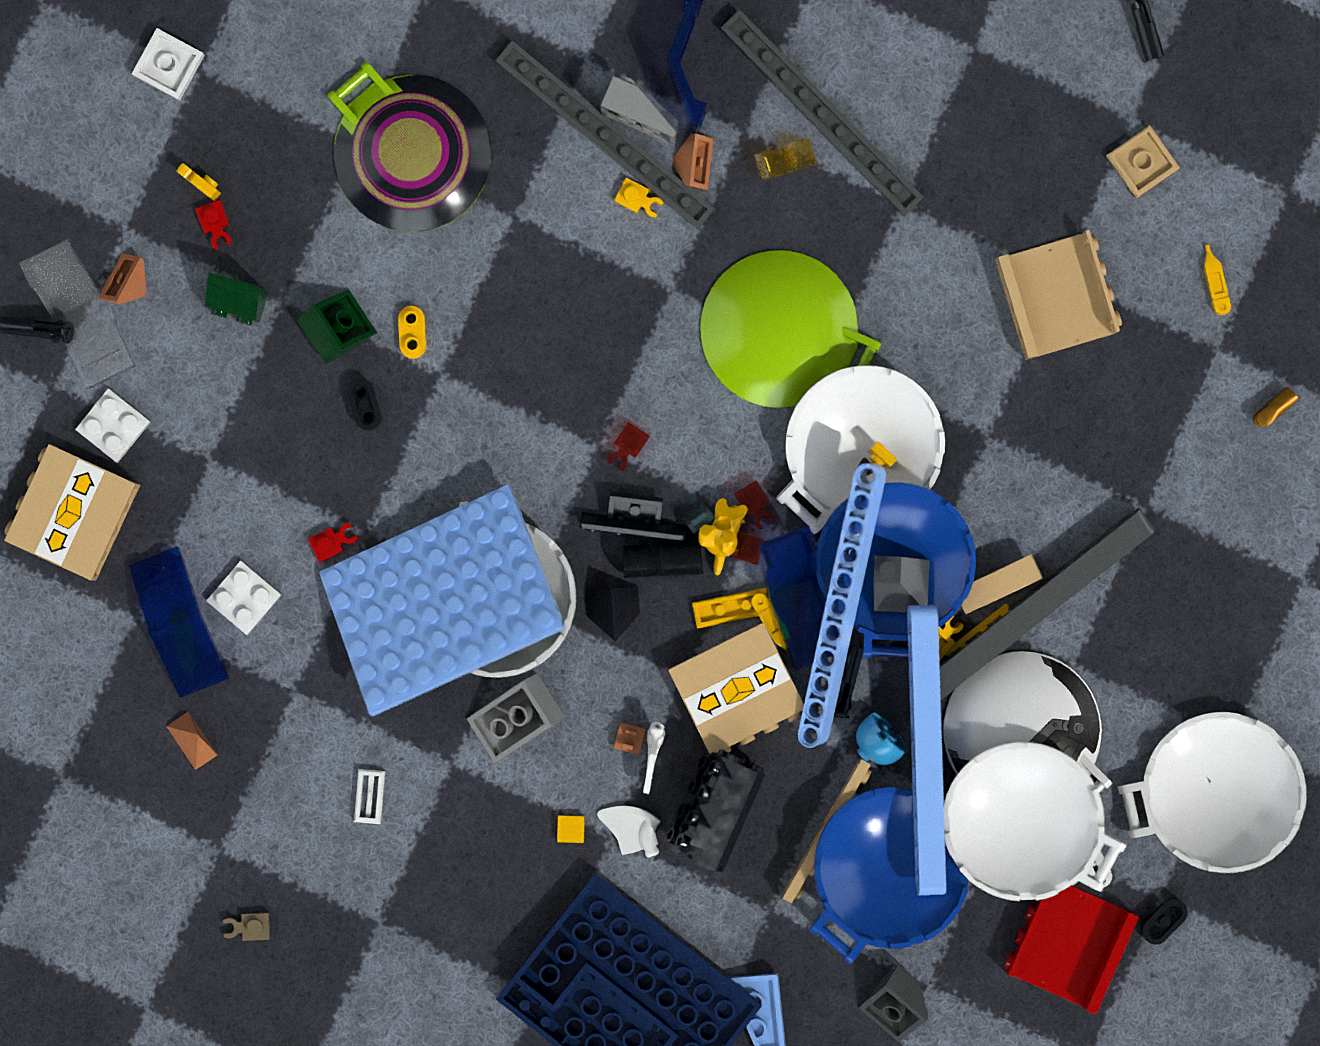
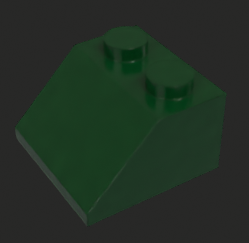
[205,272,268,326]
[297,289,377,364]

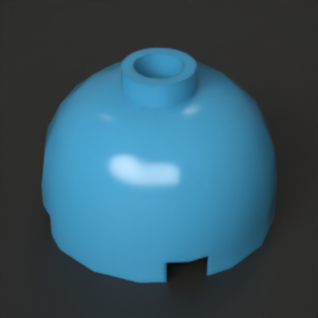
[856,712,908,765]

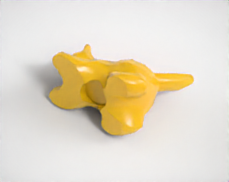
[698,498,748,575]

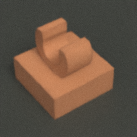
[614,722,646,755]

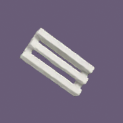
[354,769,385,824]

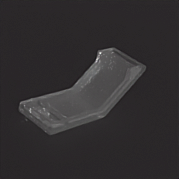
[19,240,136,390]

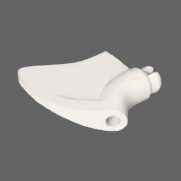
[643,722,665,794]
[597,806,661,858]

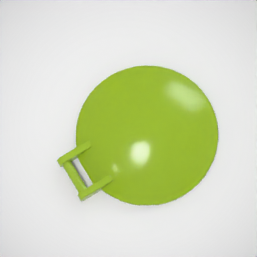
[700,250,881,408]

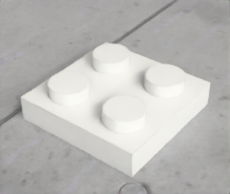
[132,28,205,101]
[75,388,151,463]
[207,561,282,635]

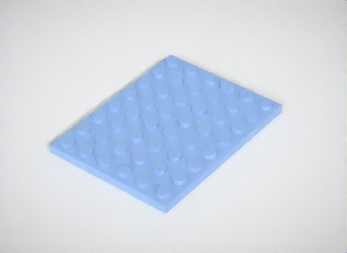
[319,484,566,716]

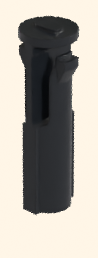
[1126,0,1165,63]
[0,317,74,343]
[834,645,864,719]

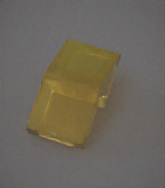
[754,139,818,180]

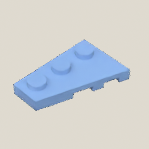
[727,973,786,1046]

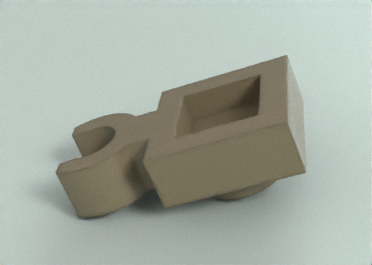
[223,912,270,941]

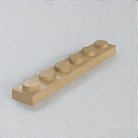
[781,758,872,904]

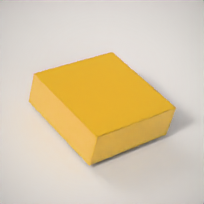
[557,815,585,843]

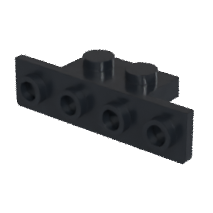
[579,492,686,542]

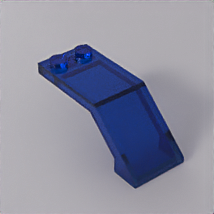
[666,0,707,134]
[758,525,839,670]
[129,546,230,698]

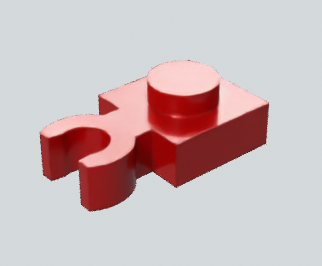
[195,200,232,250]
[308,523,358,563]

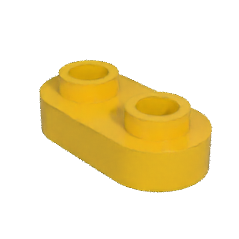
[398,306,426,359]

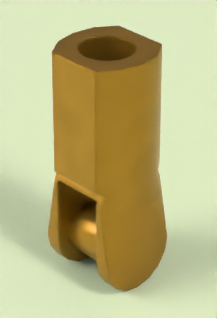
[1252,387,1299,427]

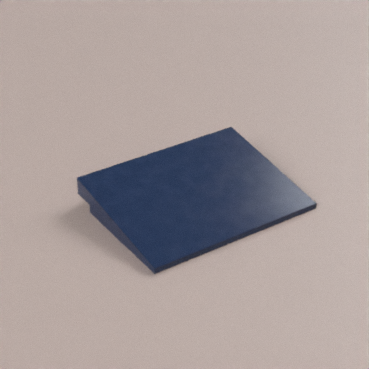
[496,874,762,1046]

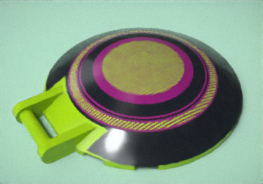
[327,61,491,232]

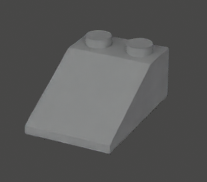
[601,76,676,146]
[467,673,566,763]

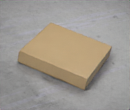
[1106,125,1180,198]

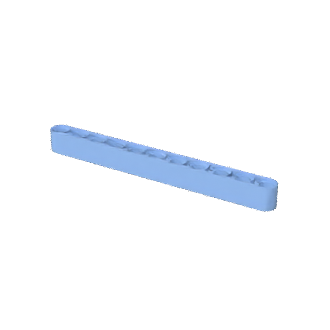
[798,463,886,748]
[907,605,946,896]

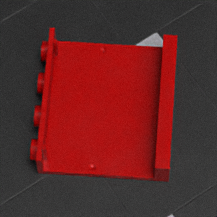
[1004,886,1139,1015]

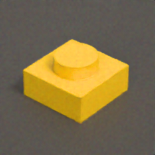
[868,441,897,470]

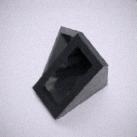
[585,587,640,641]

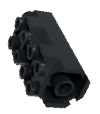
[666,749,765,873]

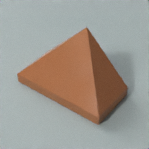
[672,133,713,191]
[98,253,146,305]
[166,711,218,770]

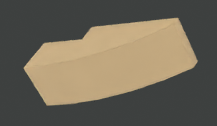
[961,554,1043,614]

